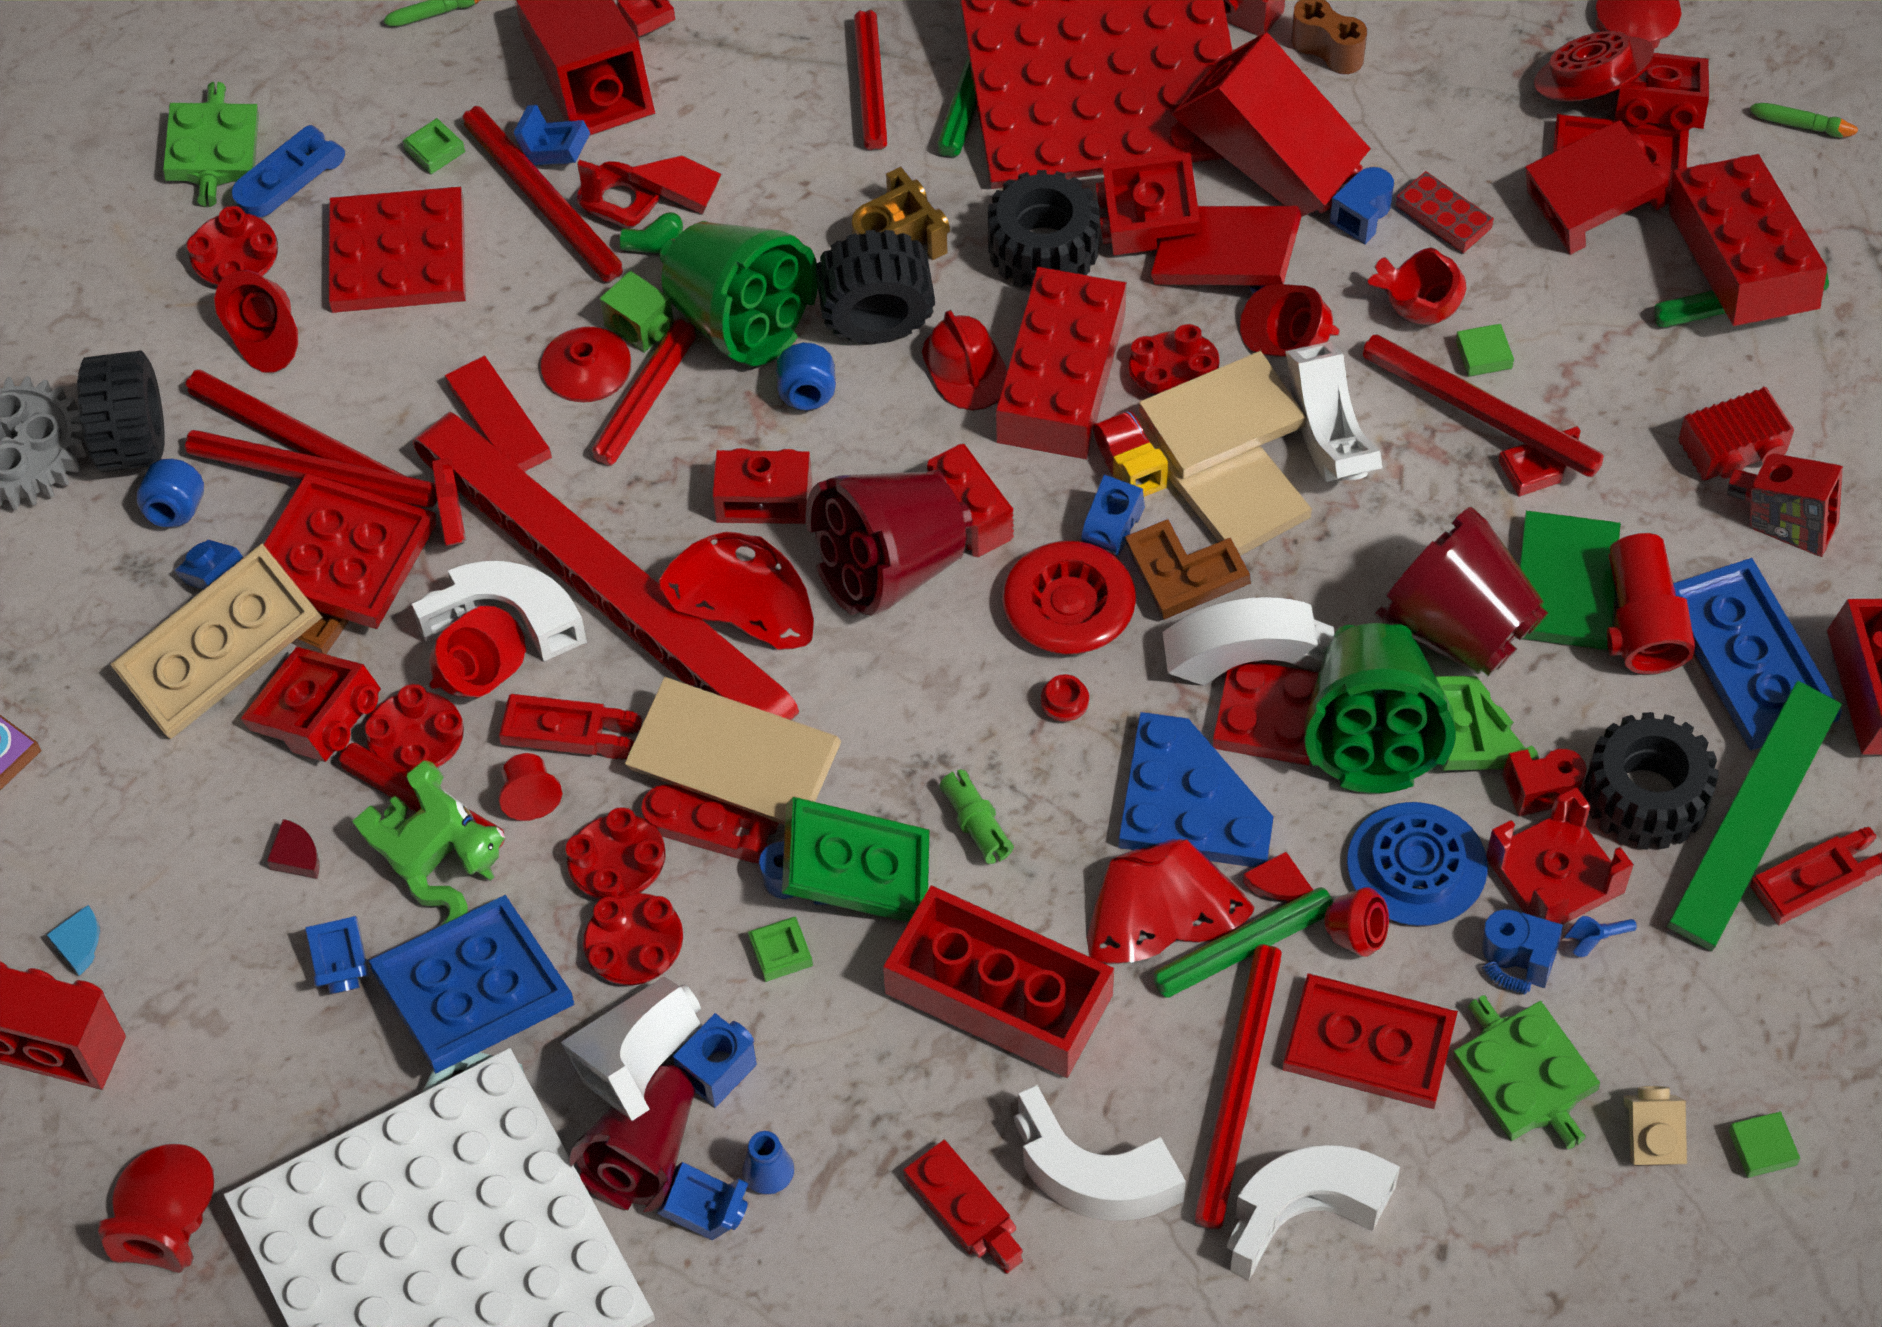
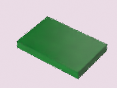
[1519,510,1621,650]
[782,797,930,922]

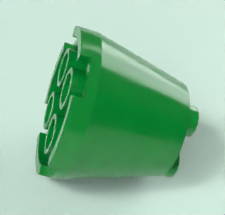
[660,221,818,366]
[1304,623,1456,793]

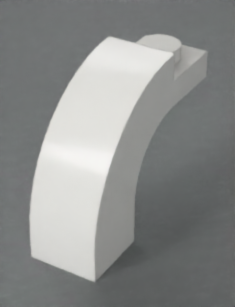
[1286,341,1382,482]
[411,561,587,661]
[1162,597,1334,686]
[1014,1085,1186,1221]
[1227,1145,1400,1280]

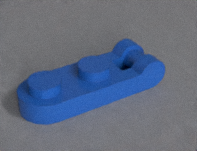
[232,125,345,218]

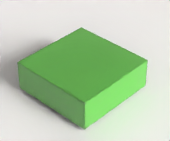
[403,118,465,174]
[1456,323,1514,377]
[748,916,813,982]
[1728,1111,1801,1178]

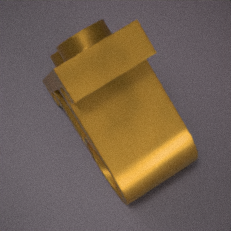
[852,166,950,261]

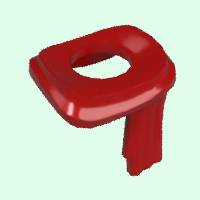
[577,159,660,229]
[98,1215,194,1273]

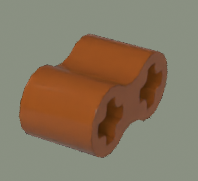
[1291,0,1367,75]

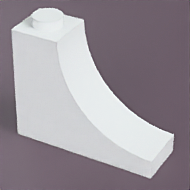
[561,976,702,1121]

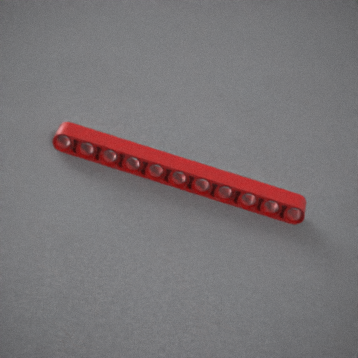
[413,411,799,720]

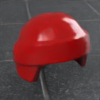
[1367,247,1467,325]

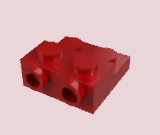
[1615,53,1709,131]
[1096,152,1201,255]
[240,646,381,762]

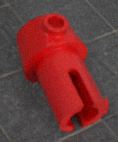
[1607,533,1695,674]

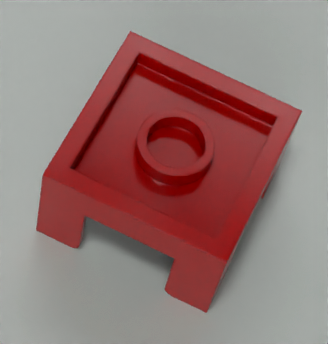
[1486,787,1634,925]

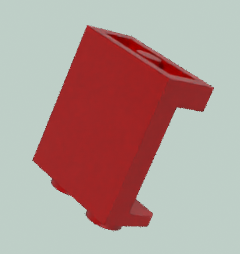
[1525,120,1669,255]

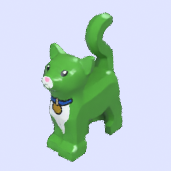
[352,760,505,925]

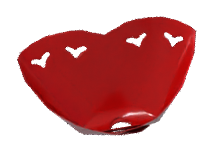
[659,531,814,650]
[1086,839,1255,963]

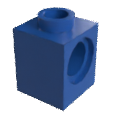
[673,1013,757,1108]

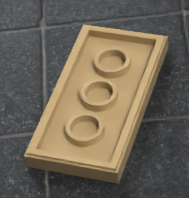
[1137,415,1312,556]
[110,543,323,739]
[625,677,841,825]

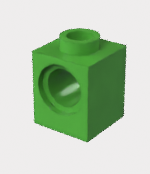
[600,271,674,353]

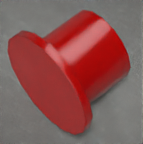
[498,753,563,821]

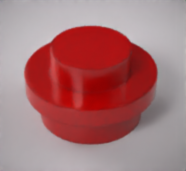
[1041,674,1089,722]

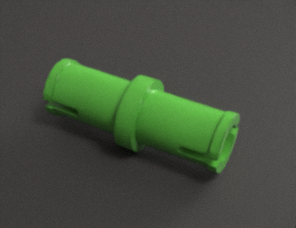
[939,769,1014,864]

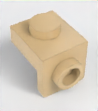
[1624,1086,1687,1165]

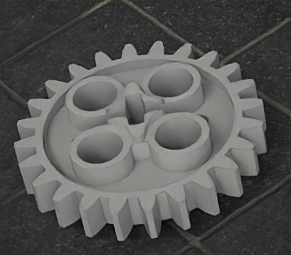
[0,376,87,510]

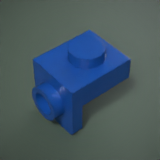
[514,105,590,165]
[175,539,244,590]
[305,916,370,994]
[657,1162,748,1240]

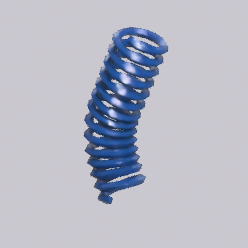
[1483,961,1531,995]

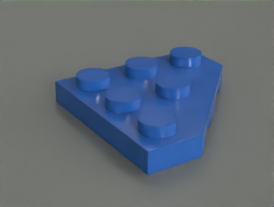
[1118,712,1274,868]

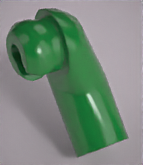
[620,212,683,254]

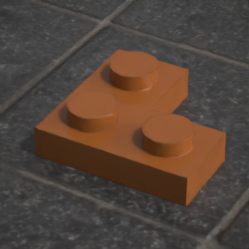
[1125,519,1251,620]

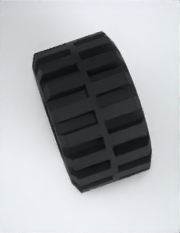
[987,170,1100,288]
[816,230,935,344]
[77,350,165,472]
[1584,712,1719,850]

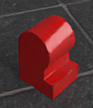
[1502,749,1587,817]

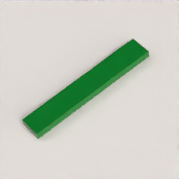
[1666,680,1842,952]

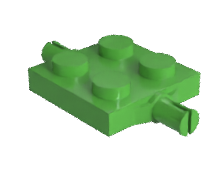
[163,82,259,207]
[1453,995,1600,1149]

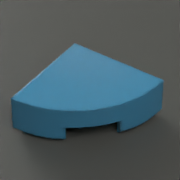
[47,905,100,976]

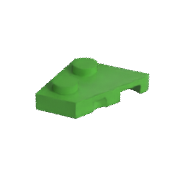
[1436,676,1539,771]

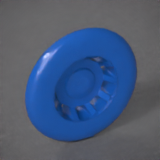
[1347,802,1488,926]

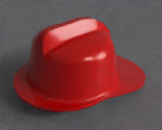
[214,270,298,372]
[1240,284,1340,357]
[922,310,1007,411]
[429,606,526,698]

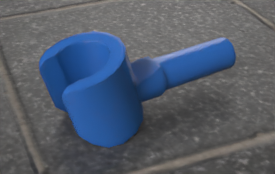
[1564,916,1637,957]

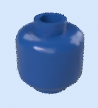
[776,342,836,411]
[136,458,204,527]

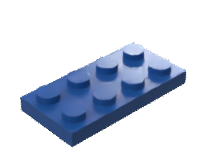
[1673,558,1842,751]

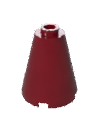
[569,1065,695,1212]

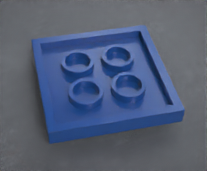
[369,895,575,1074]

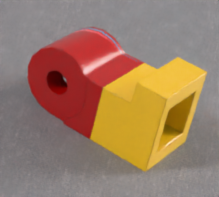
[1093,411,1168,497]

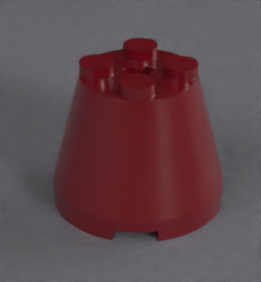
[806,469,972,616]
[1374,507,1548,677]

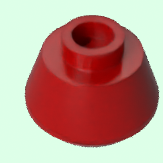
[1325,887,1389,957]

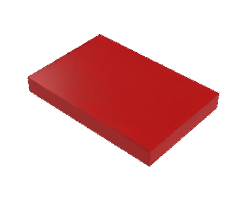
[1553,114,1689,204]
[1151,206,1302,285]
[1282,973,1458,1109]

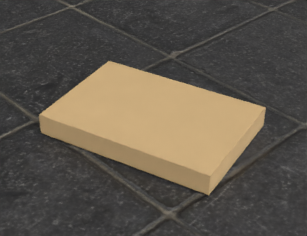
[1139,351,1306,479]

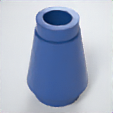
[742,1131,794,1194]

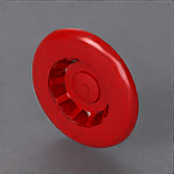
[1534,31,1654,101]
[1003,541,1136,654]

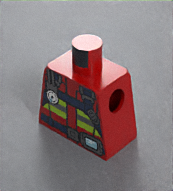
[1727,453,1843,557]

